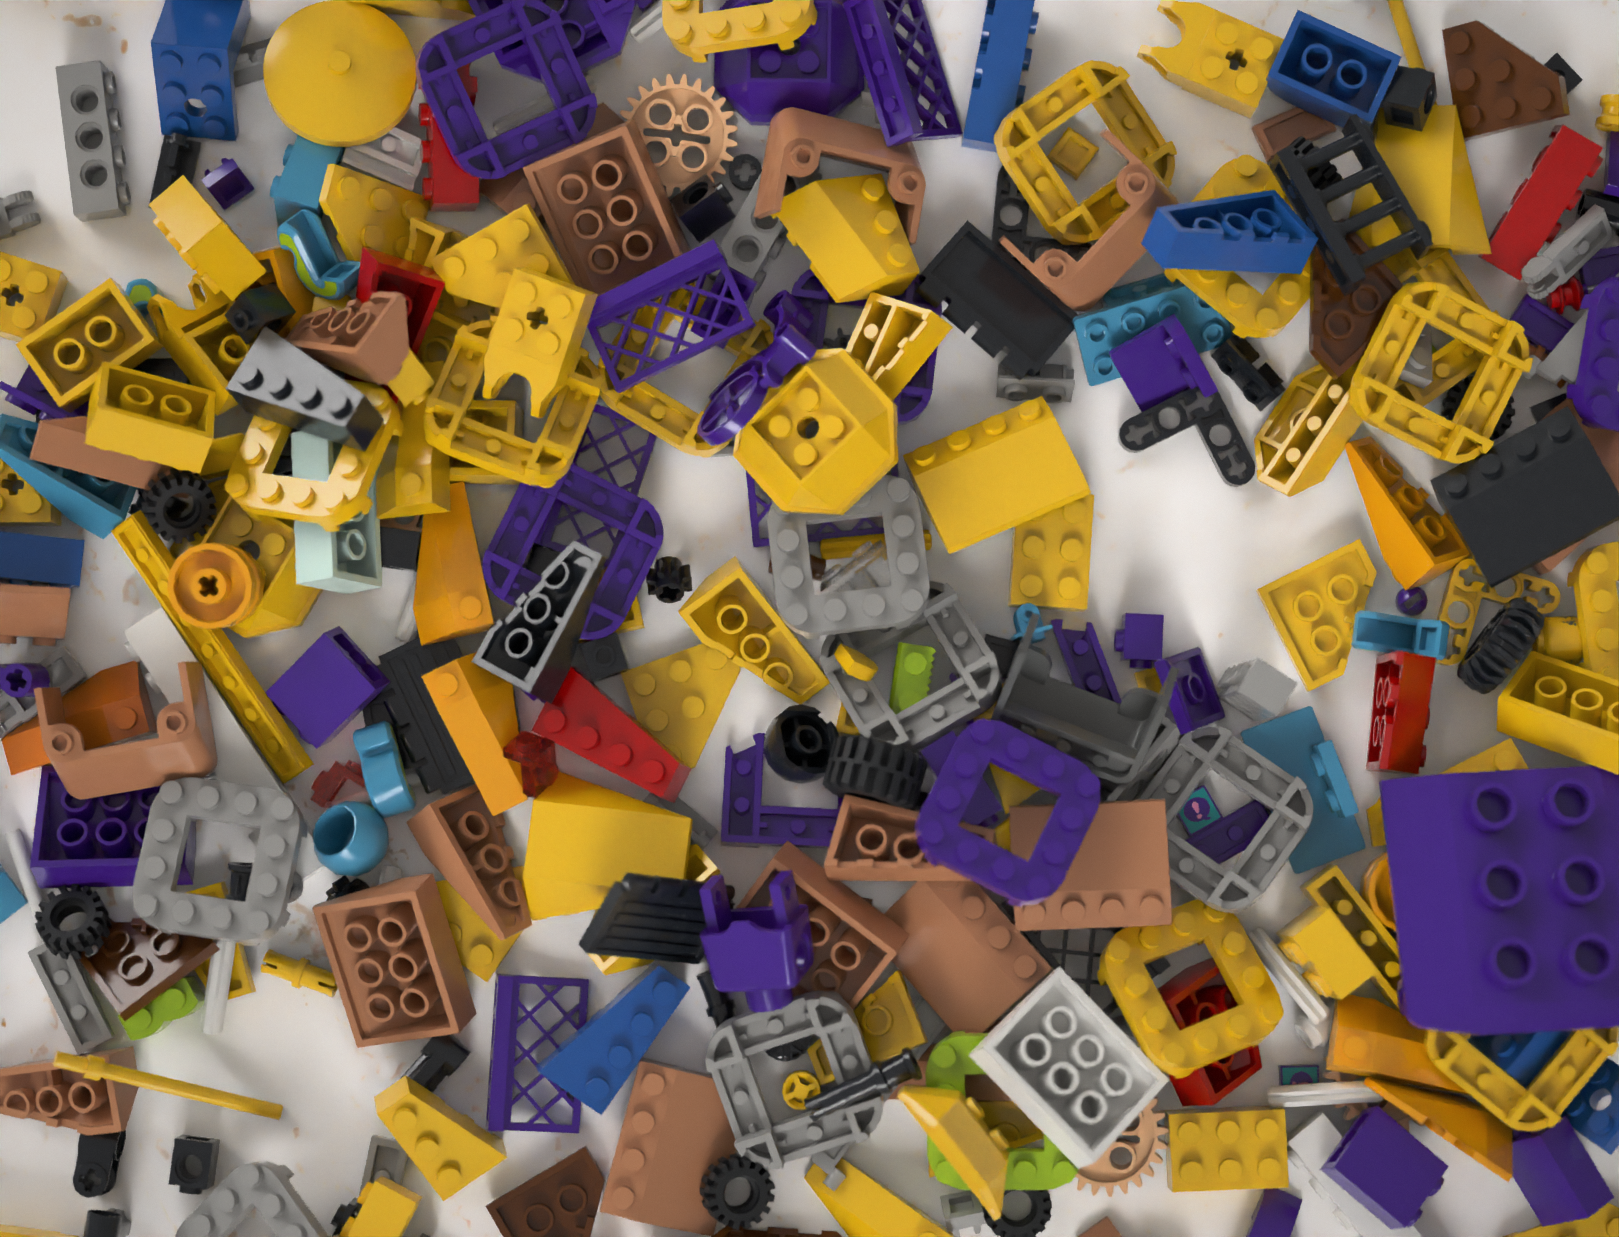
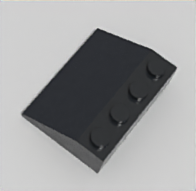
[1430,406,1619,588]

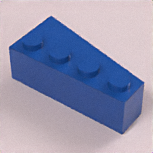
[535,962,691,1116]

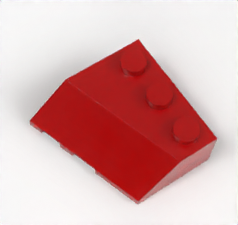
[1366,651,1436,775]
[1157,958,1262,1107]

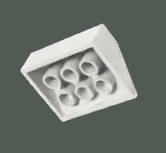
[969,967,1169,1169]

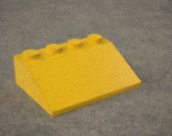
[902,396,1091,554]

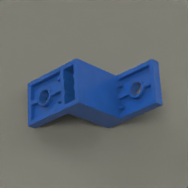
[151,0,251,141]
[1467,1030,1619,1156]

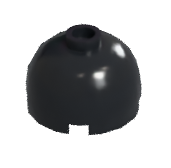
[764,704,840,784]

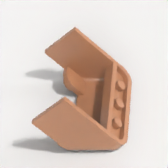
[754,107,926,245]
[998,129,1179,312]
[34,661,218,799]

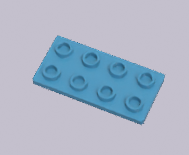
[1073,273,1232,386]
[1240,706,1366,874]

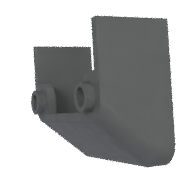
[991,613,1179,784]

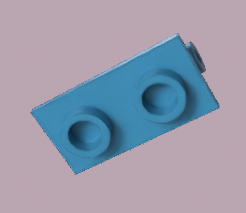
[1010,603,1053,644]

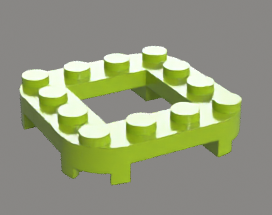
[926,1030,1080,1190]

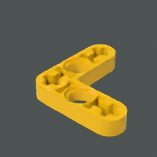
[1435,558,1561,666]

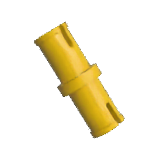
[260,949,338,997]

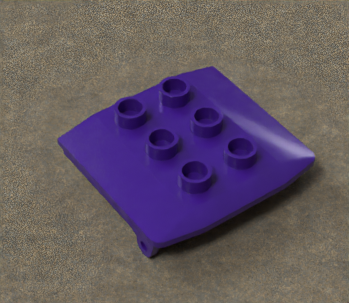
[1379,766,1619,1036]

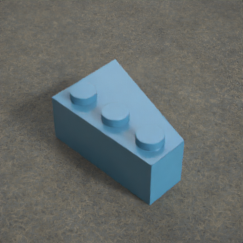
[270,134,345,227]

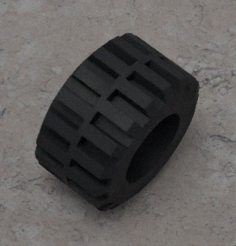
[822,735,928,811]

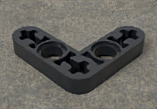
[991,166,1093,274]
[1117,387,1255,487]

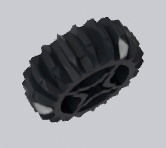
[1457,598,1545,695]

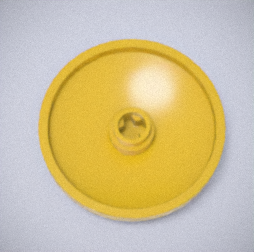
[263,0,417,147]

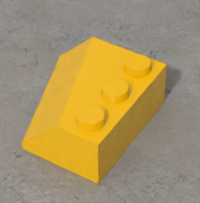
[770,173,920,303]

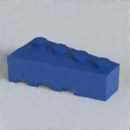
[961,0,1039,153]
[1141,190,1318,274]
[0,531,85,594]

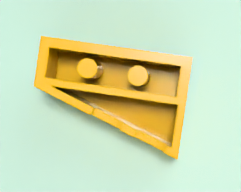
[845,292,953,401]
[374,1075,508,1202]

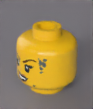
[1532,616,1583,665]

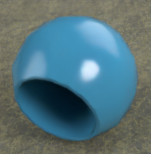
[313,801,389,877]

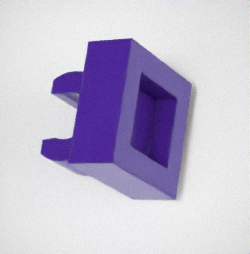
[201,158,255,210]

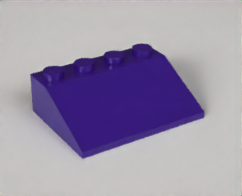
[30,766,196,889]

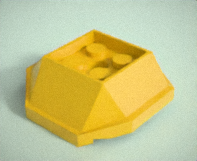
[733,348,898,515]
[169,478,323,639]

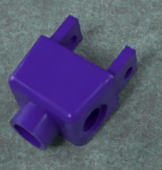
[699,870,814,1012]

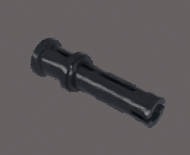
[804,1047,922,1122]

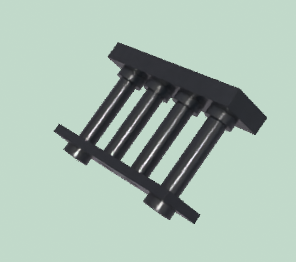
[1269,114,1433,296]

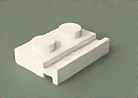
[339,127,424,191]

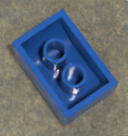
[1266,10,1402,128]

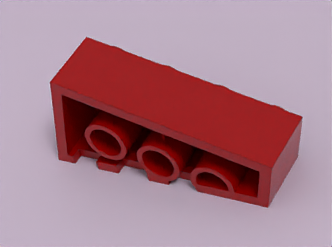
[417,62,480,212]
[1478,124,1604,281]
[344,247,446,405]
[531,665,692,803]

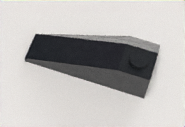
[472,540,606,704]

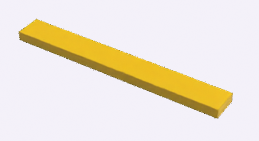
[111,510,314,784]

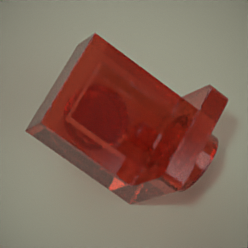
[502,731,558,798]
[310,759,367,808]

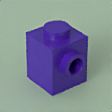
[1114,613,1164,669]

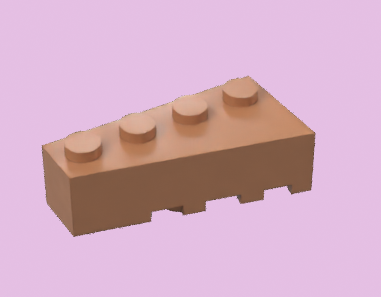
[824,794,997,881]

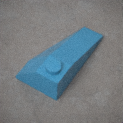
[0,414,137,539]

